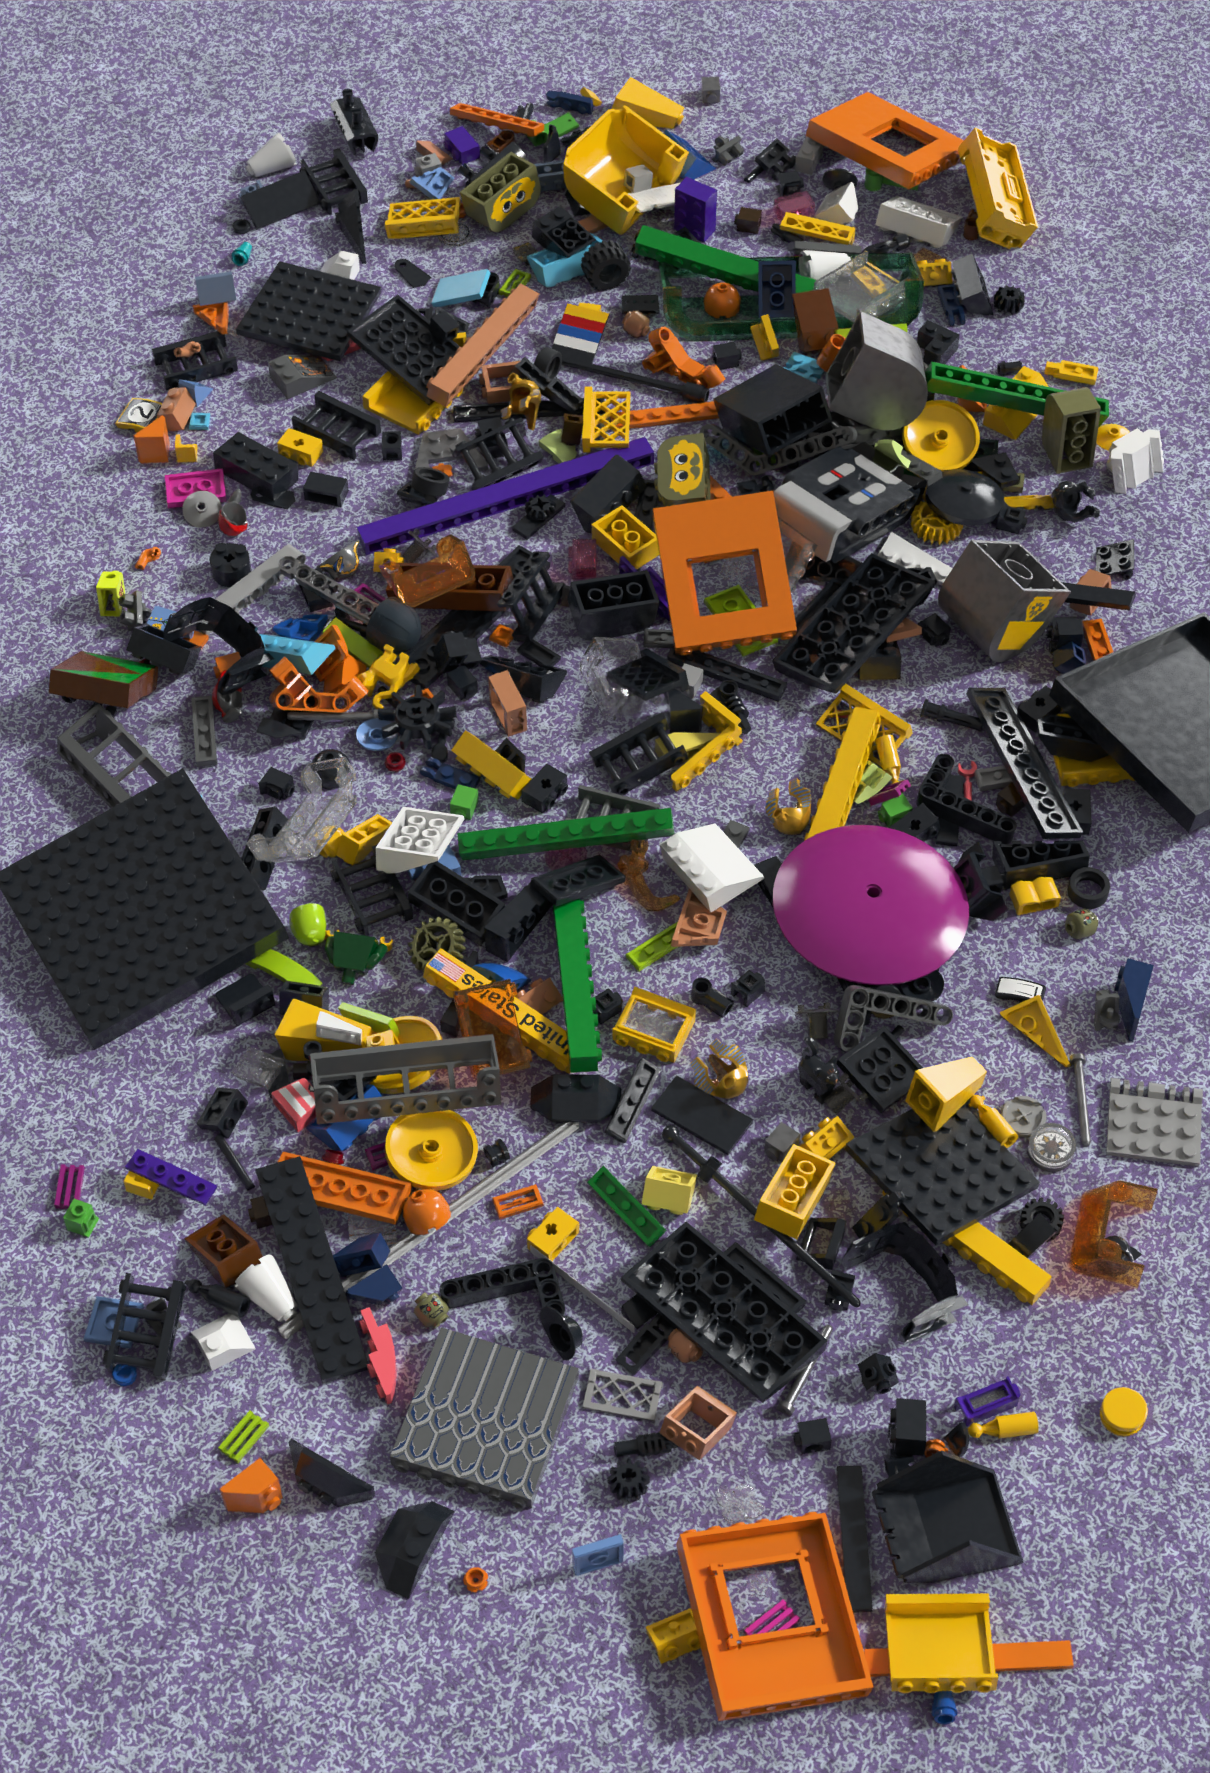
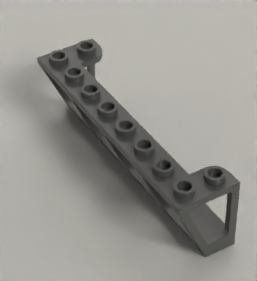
[57,704,171,808]
[310,1034,501,1124]

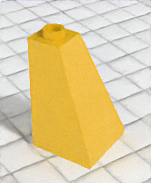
[611,77,684,129]
[274,999,374,1061]
[905,1057,987,1132]

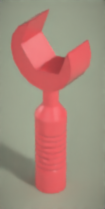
[958,760,977,801]

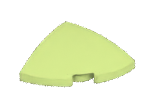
[539,429,577,463]
[874,439,911,468]
[854,760,892,804]

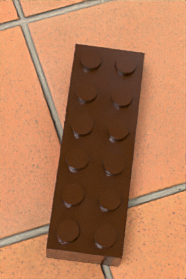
[386,563,514,611]

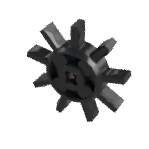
[378,685,457,750]

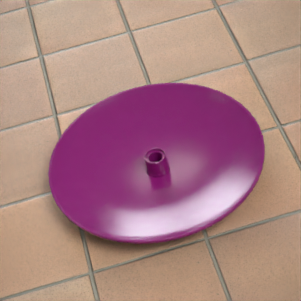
[773,825,969,985]

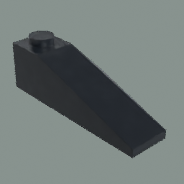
[335,189,366,264]
[785,541,863,583]
[480,655,567,703]

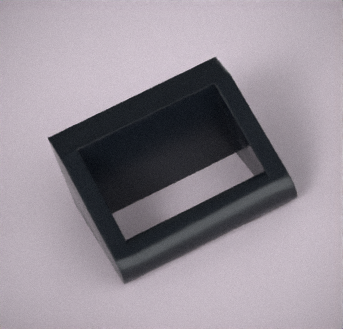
[796,1218,847,1270]

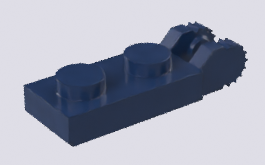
[546,90,594,115]
[937,284,966,326]
[419,757,480,790]

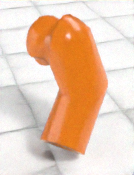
[135,547,161,570]

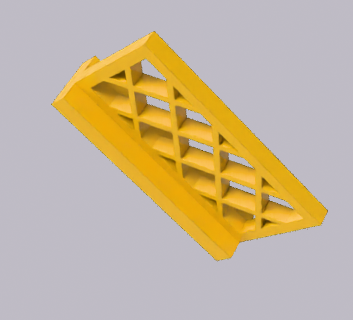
[385,197,461,239]
[582,386,631,453]
[816,684,913,768]

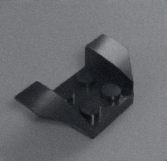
[257,674,318,740]
[953,841,1009,921]

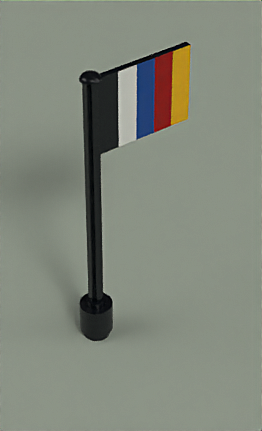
[552,303,710,403]

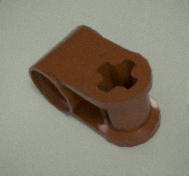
[484,130,515,153]
[963,209,979,241]

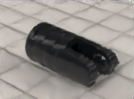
[515,102,534,120]

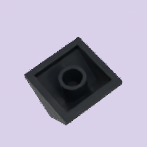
[667,689,703,734]

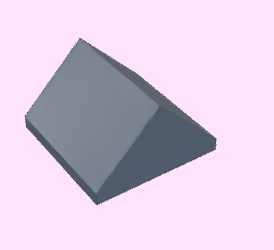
[195,271,237,306]

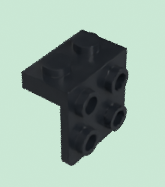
[216,974,275,1026]

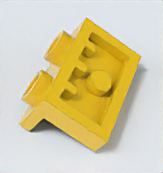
[912,259,953,287]
[751,314,779,361]
[799,1116,854,1160]
[646,1608,701,1664]

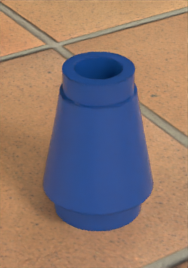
[931,1691,958,1724]

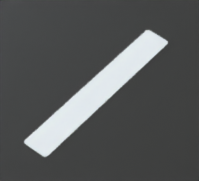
[530,1245,634,1333]

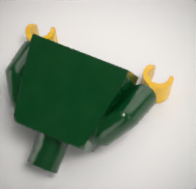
[324,930,393,985]

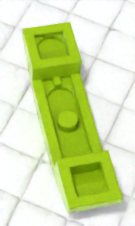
[246,949,323,986]

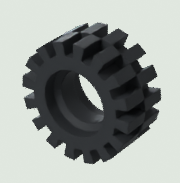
[1020,1197,1064,1242]

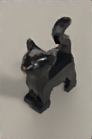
[798,1037,839,1105]

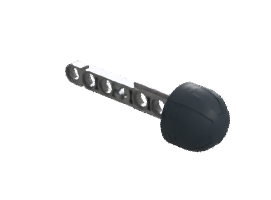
[278,556,422,654]

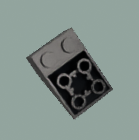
[532,205,596,258]
[858,640,901,680]

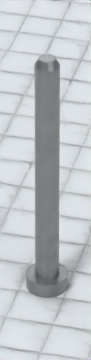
[287,709,379,721]
[1070,1053,1091,1146]
[777,1324,833,1416]

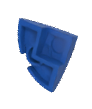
[273,614,328,642]
[472,963,532,989]

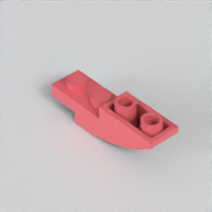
[358,1307,397,1405]

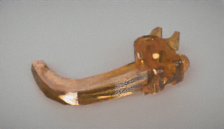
[617,840,680,911]

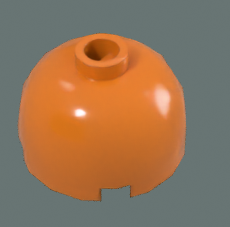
[704,282,741,318]
[403,1189,451,1235]

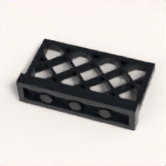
[606,648,690,701]

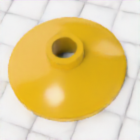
[1096,424,1130,451]

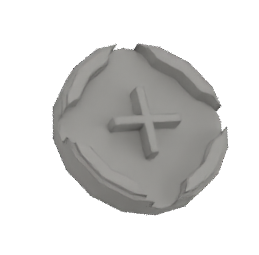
[1001,1096,1046,1138]

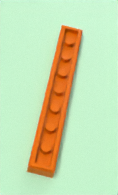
[864,1640,1074,1677]

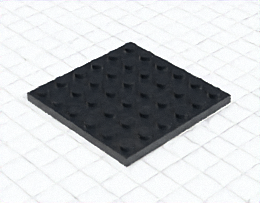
[236,261,382,361]
[845,1105,1040,1246]

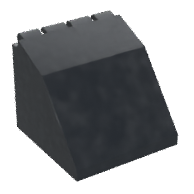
[872,1450,1024,1583]

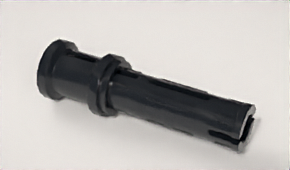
[920,699,983,732]

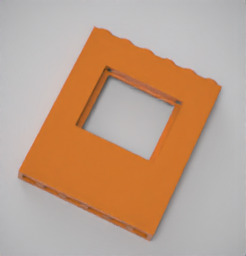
[806,92,964,189]
[653,491,797,655]
[676,1512,873,1721]

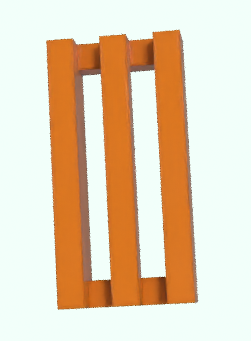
[492,1184,544,1220]

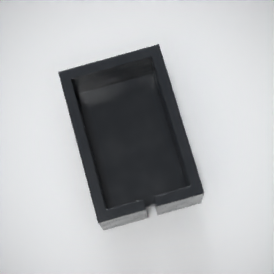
[126,624,202,675]

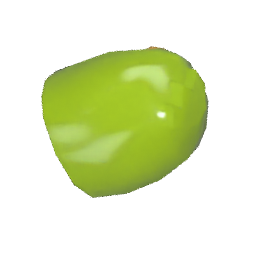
[289,903,327,947]

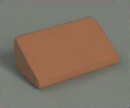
[416,141,452,165]

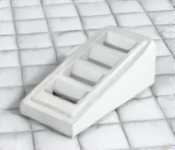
[316,1011,362,1045]

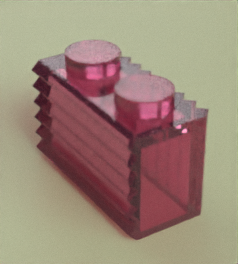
[773,191,815,222]
[568,538,596,580]

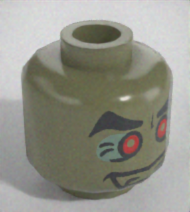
[1065,909,1099,940]
[414,1292,449,1329]

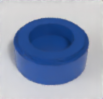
[112,1364,137,1386]

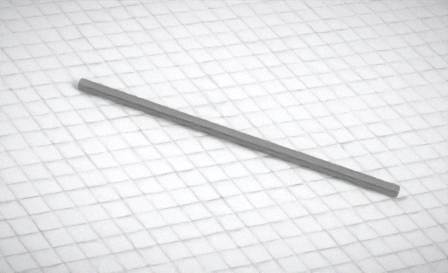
[278,1122,579,1339]

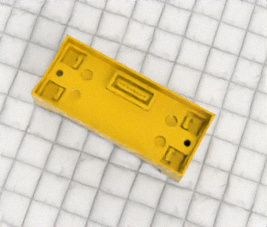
[958,127,1038,249]

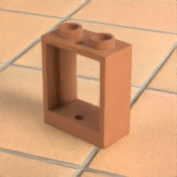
[479,361,520,404]
[488,671,527,737]
[660,1386,737,1461]

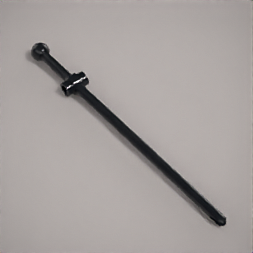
[662,1125,861,1307]

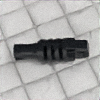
[614,1432,679,1458]

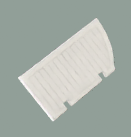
[627,179,699,213]

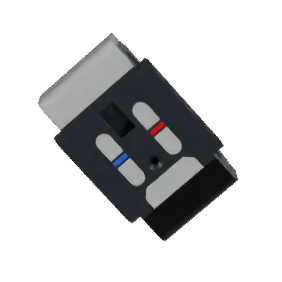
[774,442,927,564]

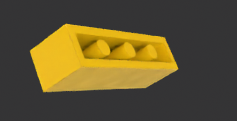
[451,730,532,800]

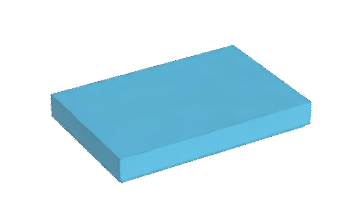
[431,269,490,307]

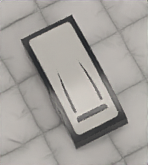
[995,977,1046,1003]

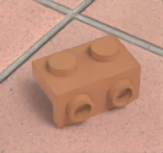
[513,977,563,1014]

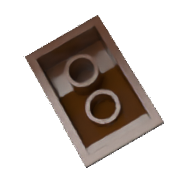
[792,288,838,352]
[184,1214,263,1288]

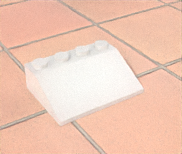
[875,196,963,248]
[376,807,464,874]
[659,824,764,912]

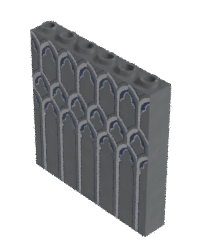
[390,1327,579,1509]

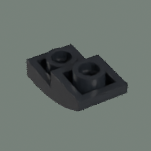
[1008,1214,1057,1259]

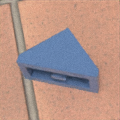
[178,379,213,407]

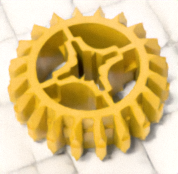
[911,501,963,545]

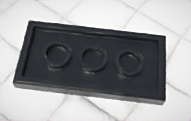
[240,170,320,230]
[530,854,626,907]
[651,1075,753,1155]

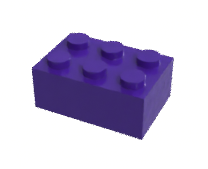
[674,177,717,242]

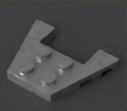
[415,428,488,471]

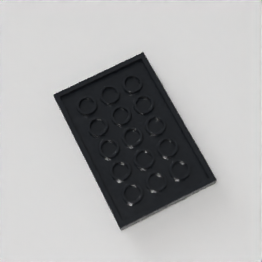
[346,294,460,405]

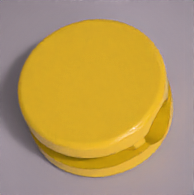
[1100,1387,1148,1436]

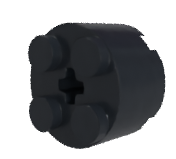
[209,543,252,587]

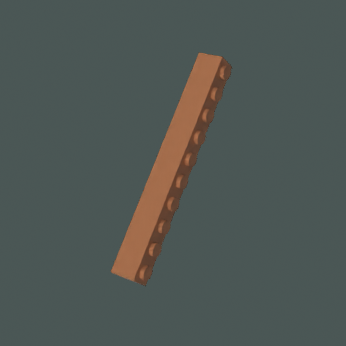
[427,283,539,407]

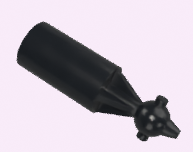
[185,1279,250,1318]

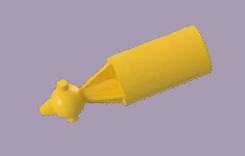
[875,735,901,797]
[968,1095,1018,1148]
[967,1411,1039,1439]

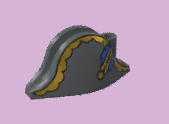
[316,539,360,580]

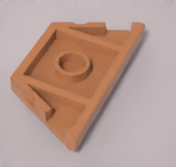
[671,889,727,947]

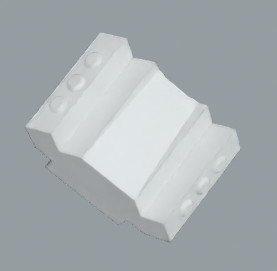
[1106,428,1164,494]

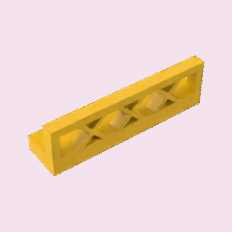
[780,212,855,245]

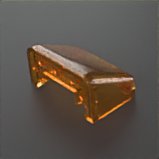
[379,534,475,608]
[453,979,532,1080]

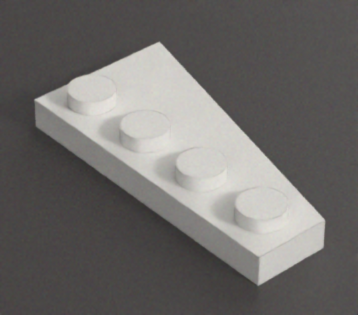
[877,532,953,586]

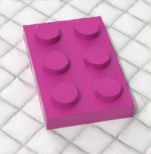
[165,468,227,509]

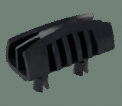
[330,89,378,155]
[458,142,526,187]

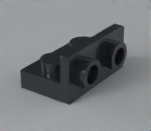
[622,295,659,314]
[197,1087,248,1138]

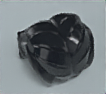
[1051,481,1100,523]

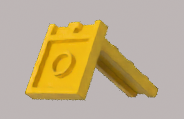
[671,691,743,792]

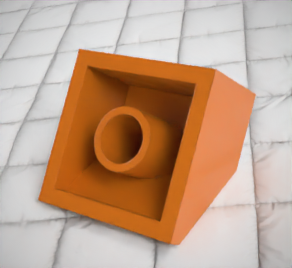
[220,1458,283,1513]

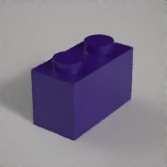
[443,126,480,165]

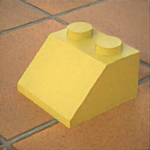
[641,1166,697,1215]

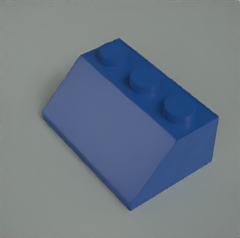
[663,130,716,180]
[306,1084,383,1151]

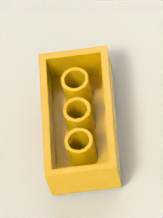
[754,1144,836,1239]

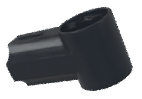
[691,977,734,1018]

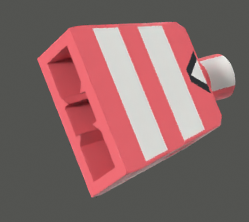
[271,1078,316,1132]

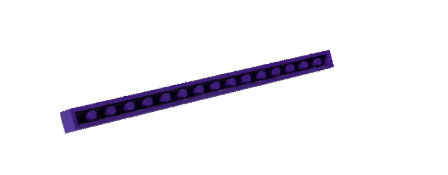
[357,437,654,555]

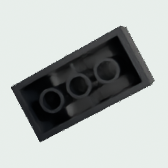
[567,570,659,641]

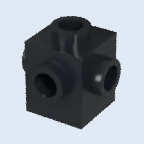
[857,1353,899,1394]

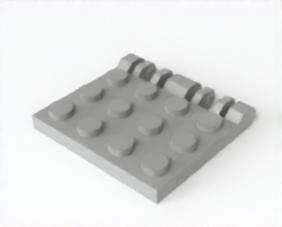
[1106,1078,1203,1167]

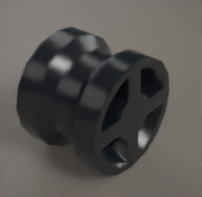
[483,1139,510,1167]

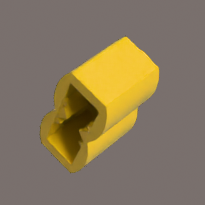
[1009,877,1061,915]

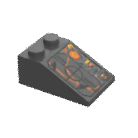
[268,355,337,399]

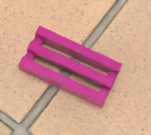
[744,1599,800,1636]

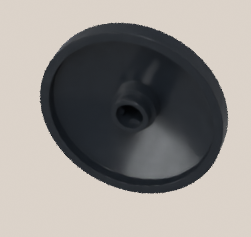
[925,469,1004,526]

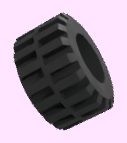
[581,240,631,291]

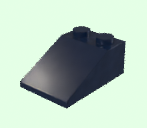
[758,260,796,318]
[1114,958,1154,1042]

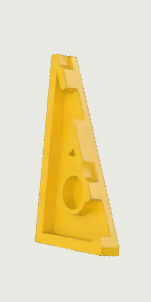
[1000,995,1071,1068]

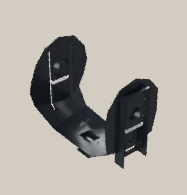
[164,597,274,695]
[842,1222,968,1343]

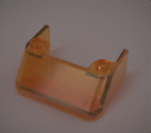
[1069,1181,1158,1288]

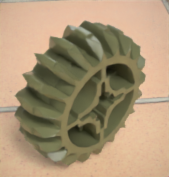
[407,917,466,973]

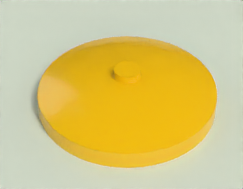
[902,400,980,471]
[369,1016,443,1094]
[385,1110,478,1191]

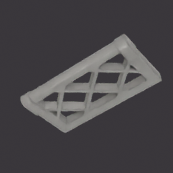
[582,1368,663,1422]

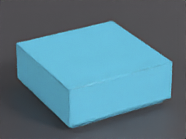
[189,413,211,430]

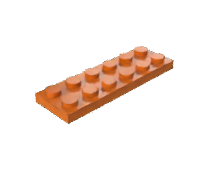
[277,1151,412,1225]

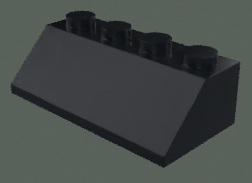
[570,454,647,533]

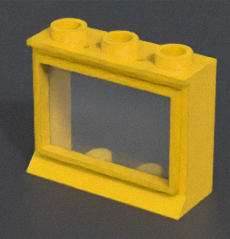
[612,986,696,1063]

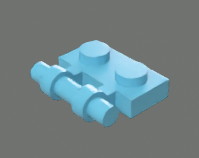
[783,352,825,384]

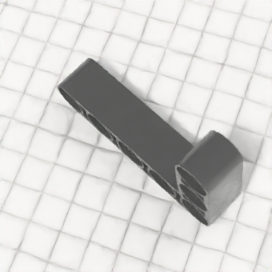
[833,985,953,1052]

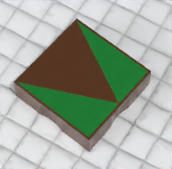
[49,651,159,708]

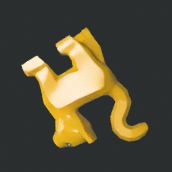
[357,644,420,709]

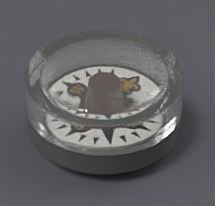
[1028,1123,1076,1172]

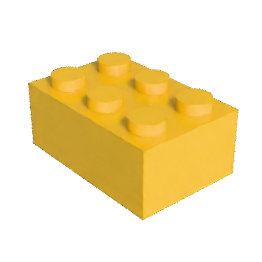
[591,505,659,570]

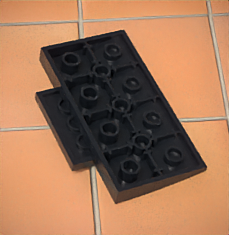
[772,553,936,694]
[621,1221,828,1403]

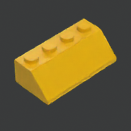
[983,366,1049,440]

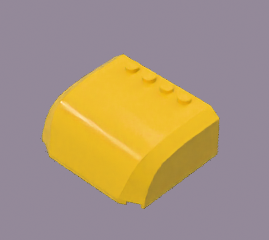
[563,106,689,235]

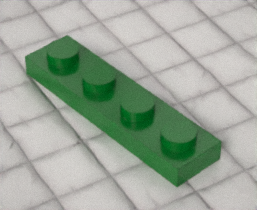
[587,1166,667,1247]

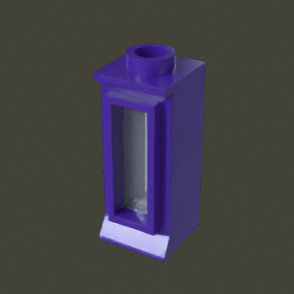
[954,1376,1020,1427]

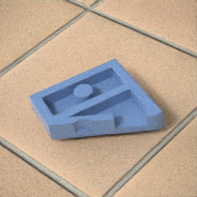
[409,167,455,200]

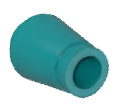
[231,242,252,266]

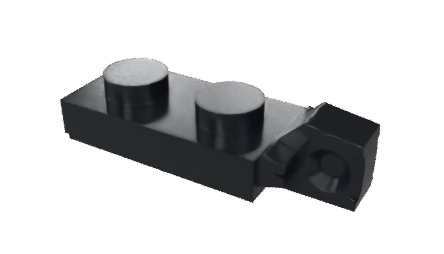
[852,1191,907,1239]

